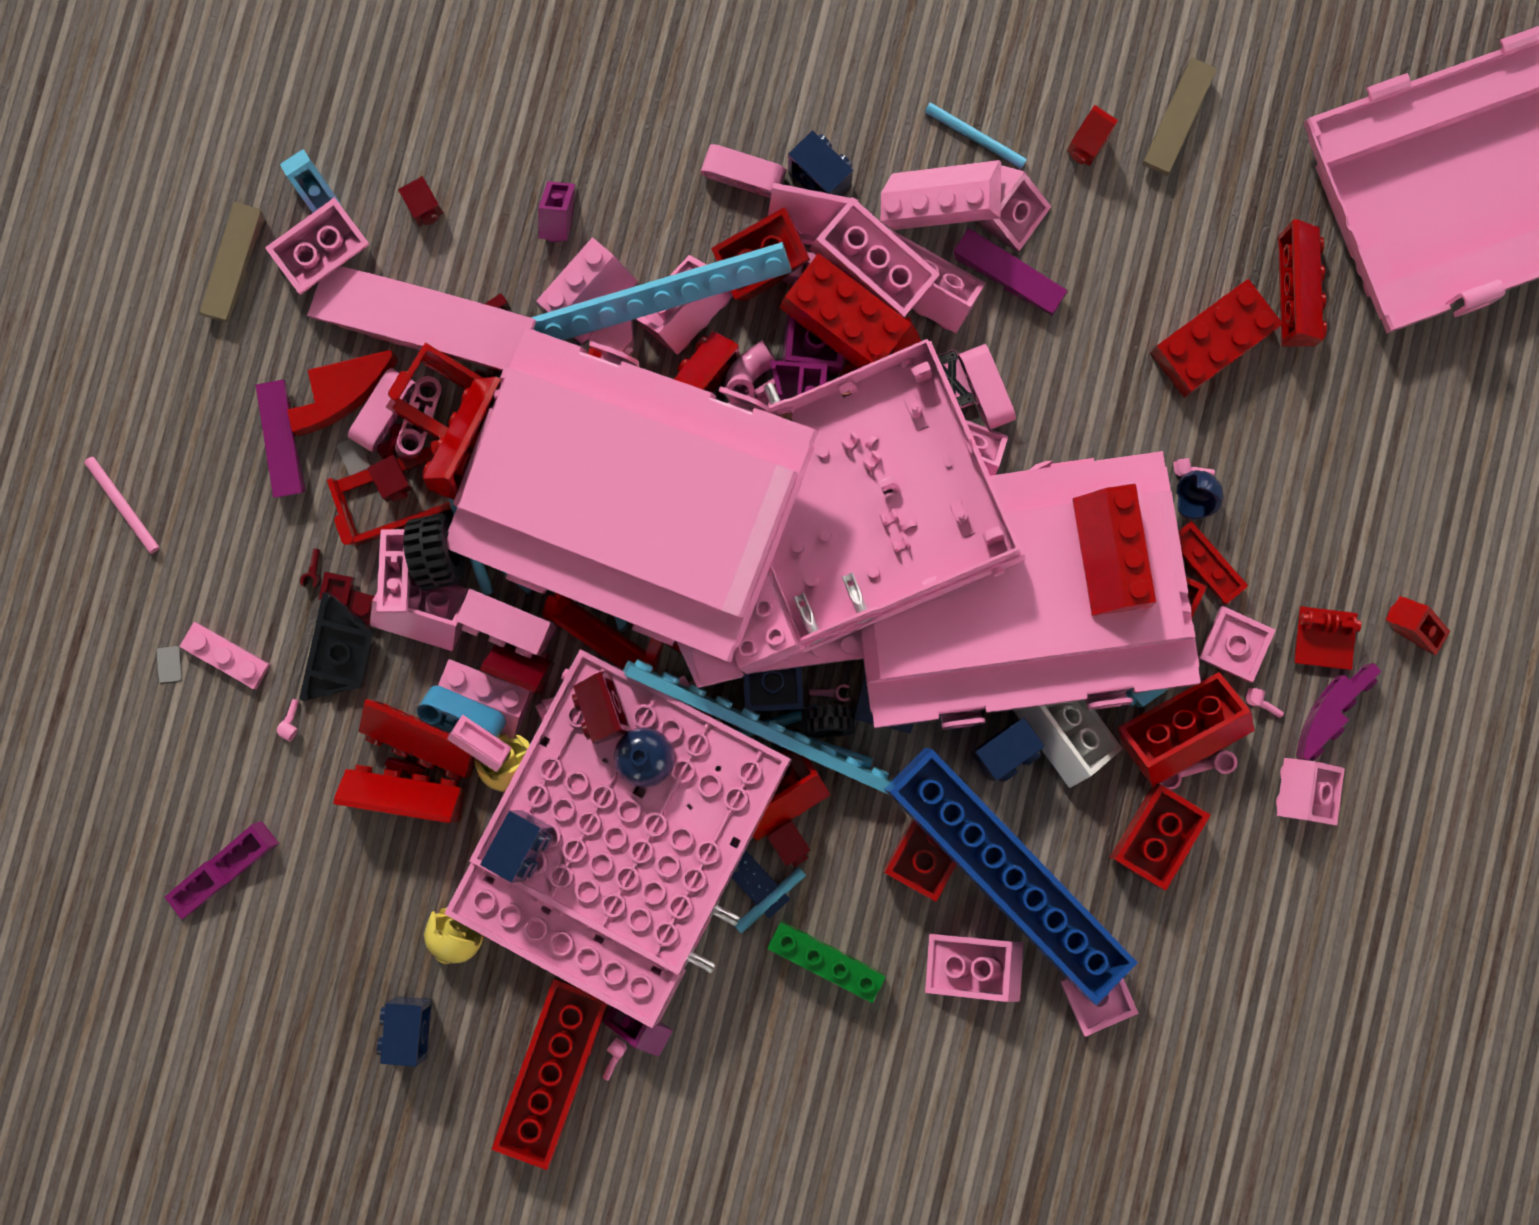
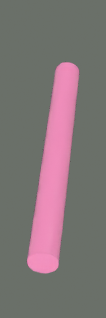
[84,457,160,554]

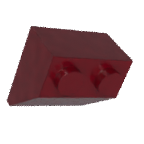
[480,642,555,695]
[572,672,631,744]

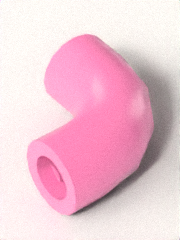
[724,340,777,401]

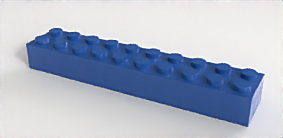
[884,747,1138,1005]

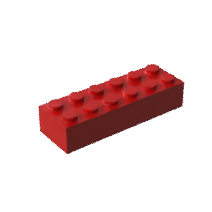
[491,976,609,1170]

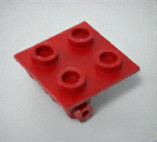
[1294,606,1362,670]

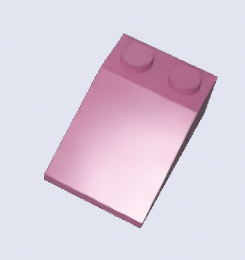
[925,934,1024,1002]

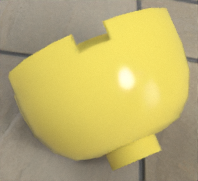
[474,734,529,792]
[424,908,485,964]

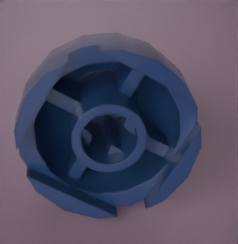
[614,727,675,788]

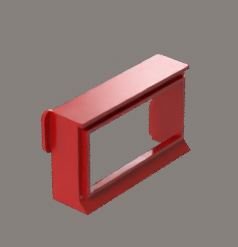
[385,342,482,440]
[326,440,453,547]
[542,593,665,671]

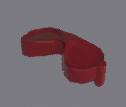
[377,423,403,459]
[385,756,427,777]

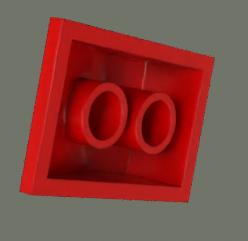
[711,207,810,301]

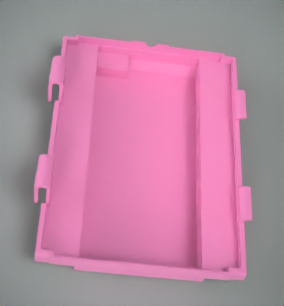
[1303,26,1539,333]
[447,328,818,662]
[861,451,1201,730]

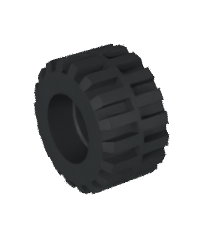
[403,513,464,591]

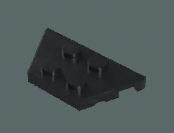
[299,592,376,701]

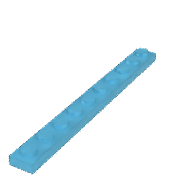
[531,242,792,340]
[623,659,891,794]

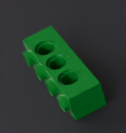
[767,920,886,1004]

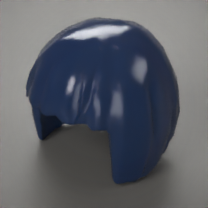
[1176,470,1224,519]

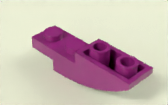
[1296,663,1382,761]

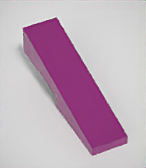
[954,228,1068,316]
[255,379,306,498]
[164,821,279,920]

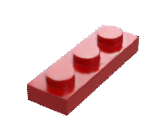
[1178,521,1248,605]

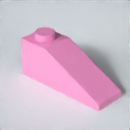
[376,529,412,613]

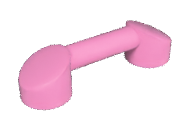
[1159,749,1237,790]

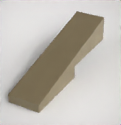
[1142,57,1217,176]
[199,202,265,323]

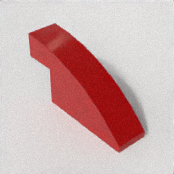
[287,350,398,437]

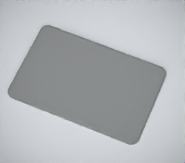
[337,439,370,475]
[156,646,182,683]

